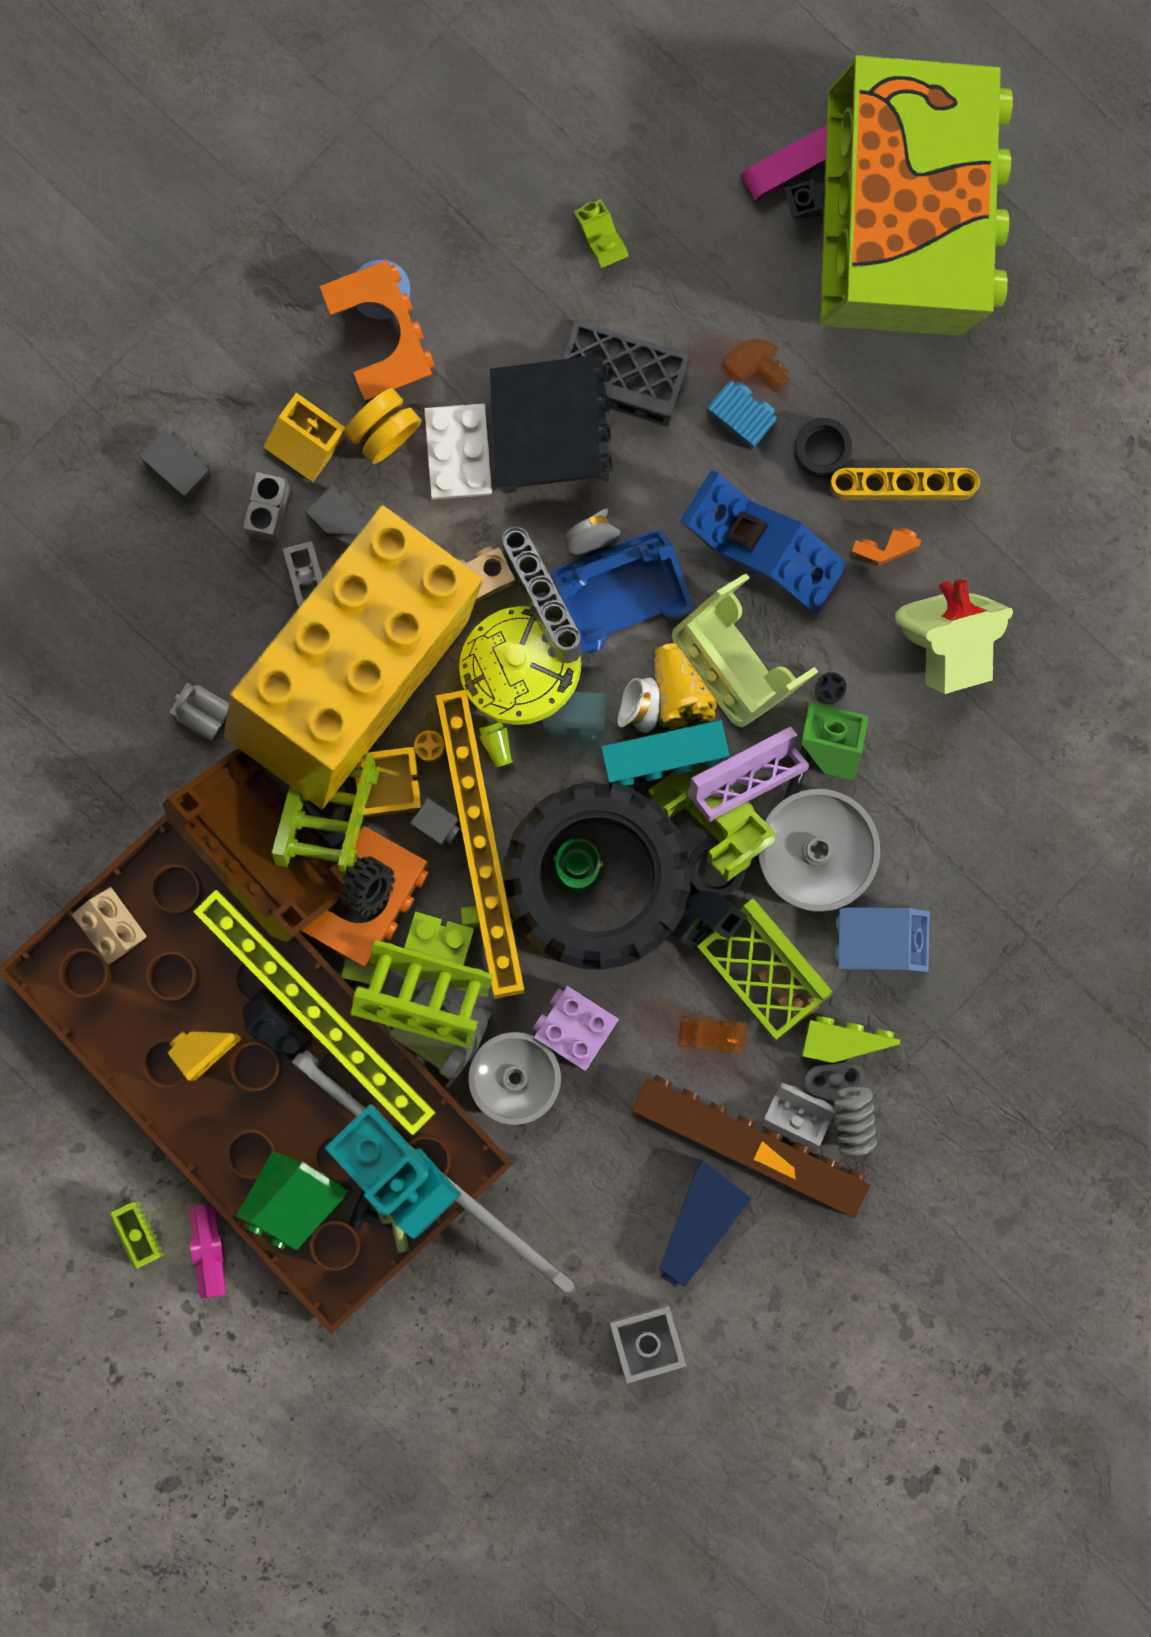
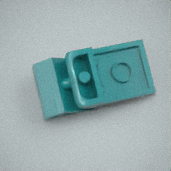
[325,1105,462,1239]

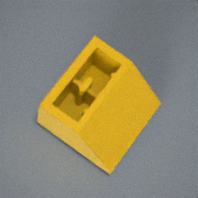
[263,393,346,482]

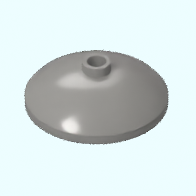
[469,1032,561,1125]

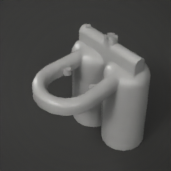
[169,683,229,742]

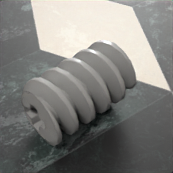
[834,1087,877,1155]

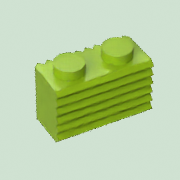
[109,1201,165,1270]

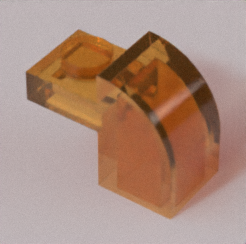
[721,339,790,392]
[678,1016,747,1054]

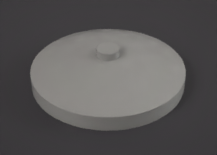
[757,789,880,912]

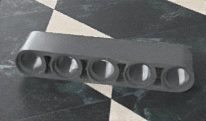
[502,527,581,663]

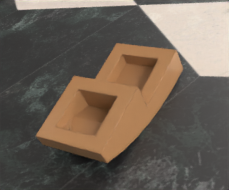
[756,957,820,1025]

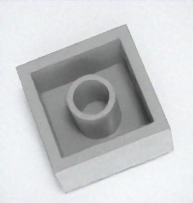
[609,1304,686,1383]

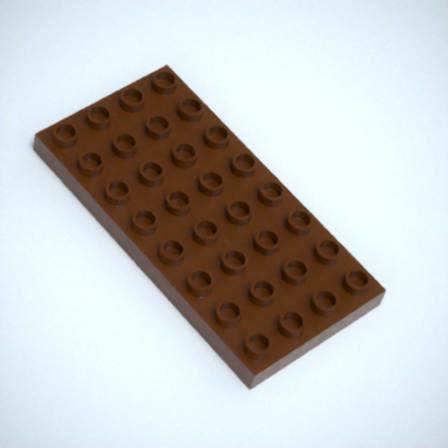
[0,814,514,1334]

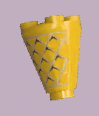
[654,643,717,731]

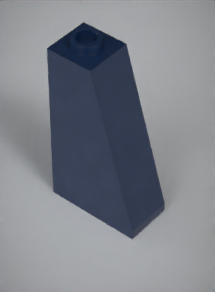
[659,1160,752,1287]

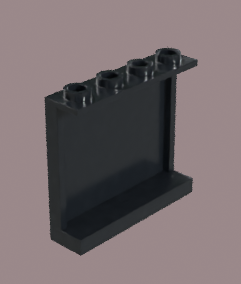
[490,355,613,493]

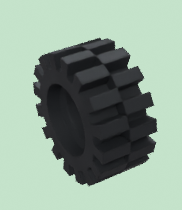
[339,856,395,917]

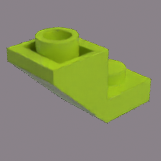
[574,199,629,268]

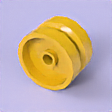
[344,388,422,465]

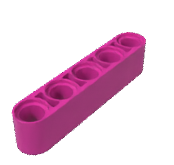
[740,125,827,202]

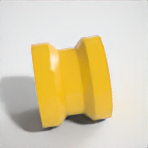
[414,730,445,762]

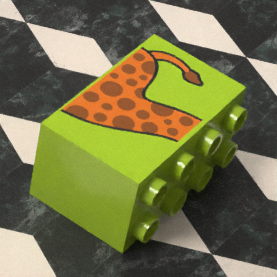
[820,55,1013,336]

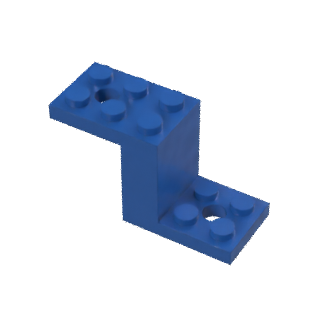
[680,470,847,615]

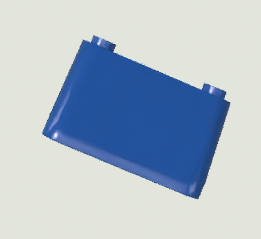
[551,530,695,653]

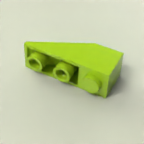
[801,1016,900,1063]

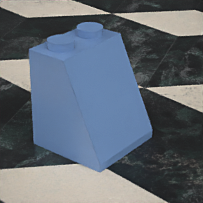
[835,908,930,972]

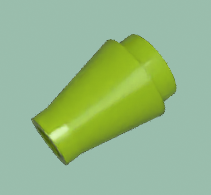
[478,721,513,768]

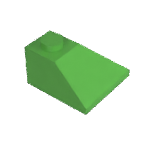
[801,702,869,781]

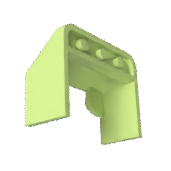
[672,574,818,727]

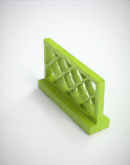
[697,898,833,1040]

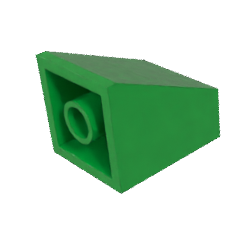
[236,1151,348,1250]

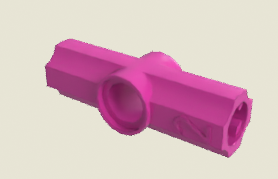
[188,1203,227,1298]

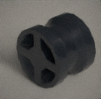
[815,672,846,704]

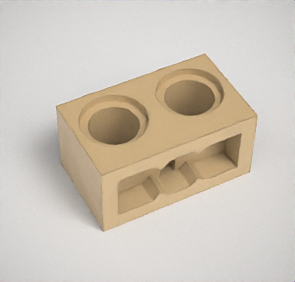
[459,546,516,603]
[72,887,147,964]

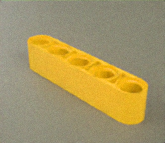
[829,468,980,500]

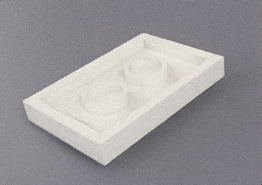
[425,404,492,500]

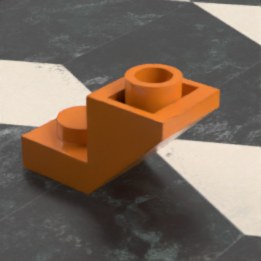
[849,527,922,567]

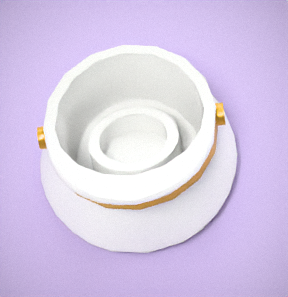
[618,678,660,733]

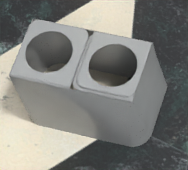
[243,472,291,544]

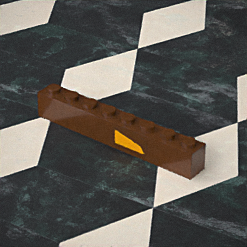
[632,1075,870,1218]

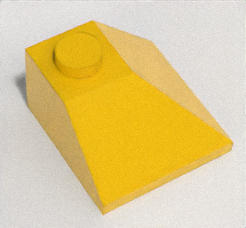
[167,1032,241,1080]

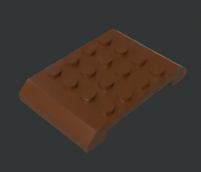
[163,748,349,942]

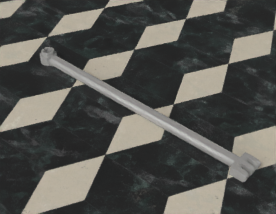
[292,1050,574,1293]

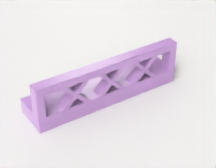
[688,726,809,822]

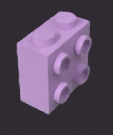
[533,986,619,1071]

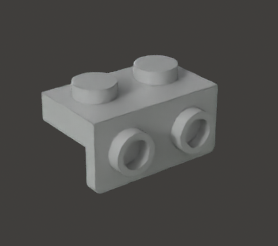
[761,1083,837,1151]

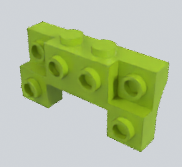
[647,763,776,881]

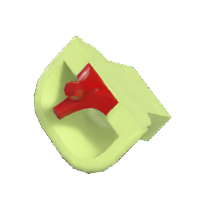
[895,579,1013,694]

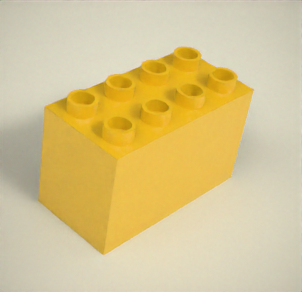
[224,505,483,809]

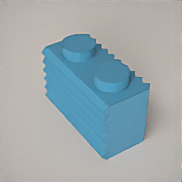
[706,380,777,450]

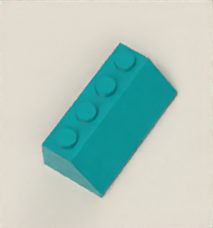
[600,720,730,786]

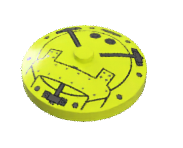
[459,606,581,725]

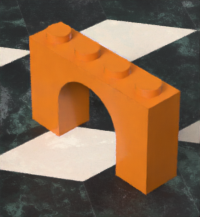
[319,260,435,401]
[302,826,430,970]

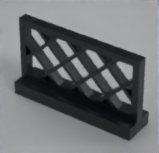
[563,320,691,427]

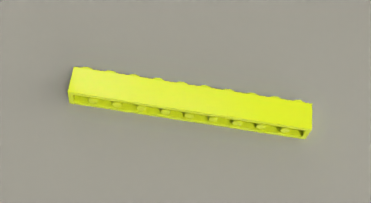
[194,890,436,1135]

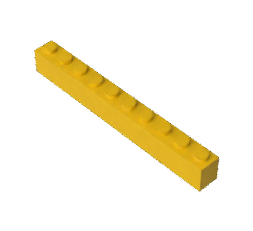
[436,690,524,999]

